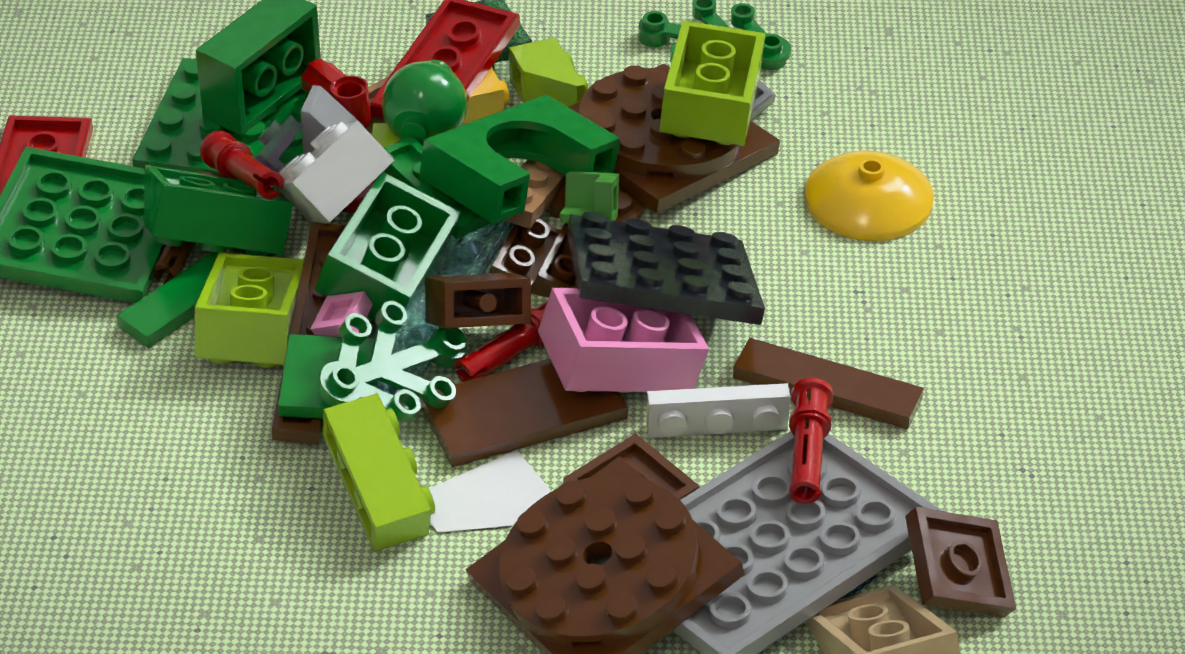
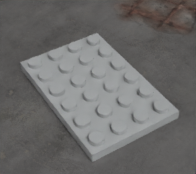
[593,431,942,654]

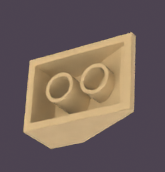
[806,585,960,654]

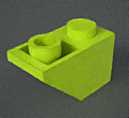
[509,37,589,107]

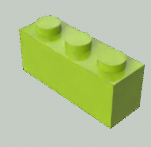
[323,393,435,552]

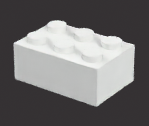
[276,120,395,224]

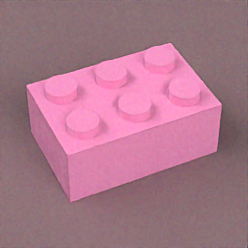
[538,288,709,393]

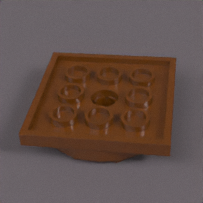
[568,64,780,214]
[465,456,745,654]

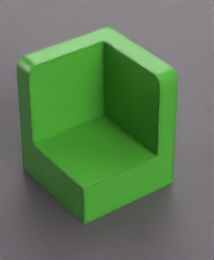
[560,171,619,223]

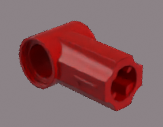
[301,58,372,128]

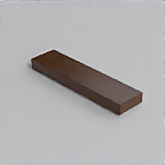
[733,337,924,429]

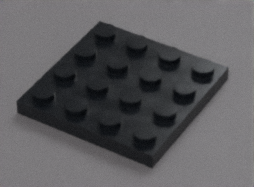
[567,212,765,325]

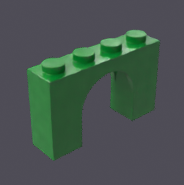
[419,95,620,224]

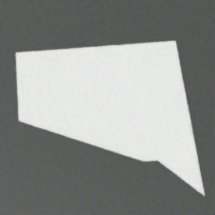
[429,450,552,533]

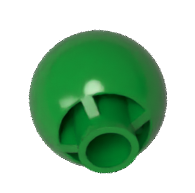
[382,60,467,145]

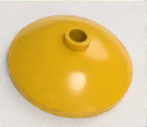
[805,150,934,241]

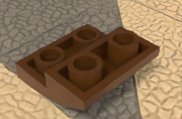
[488,219,577,298]

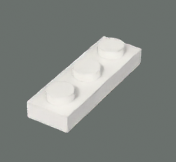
[646,383,791,438]

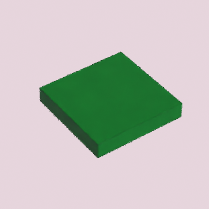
[278,334,379,418]

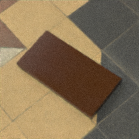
[420,359,628,467]

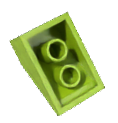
[195,253,304,368]

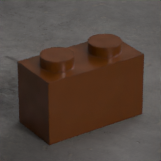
[425,273,531,328]

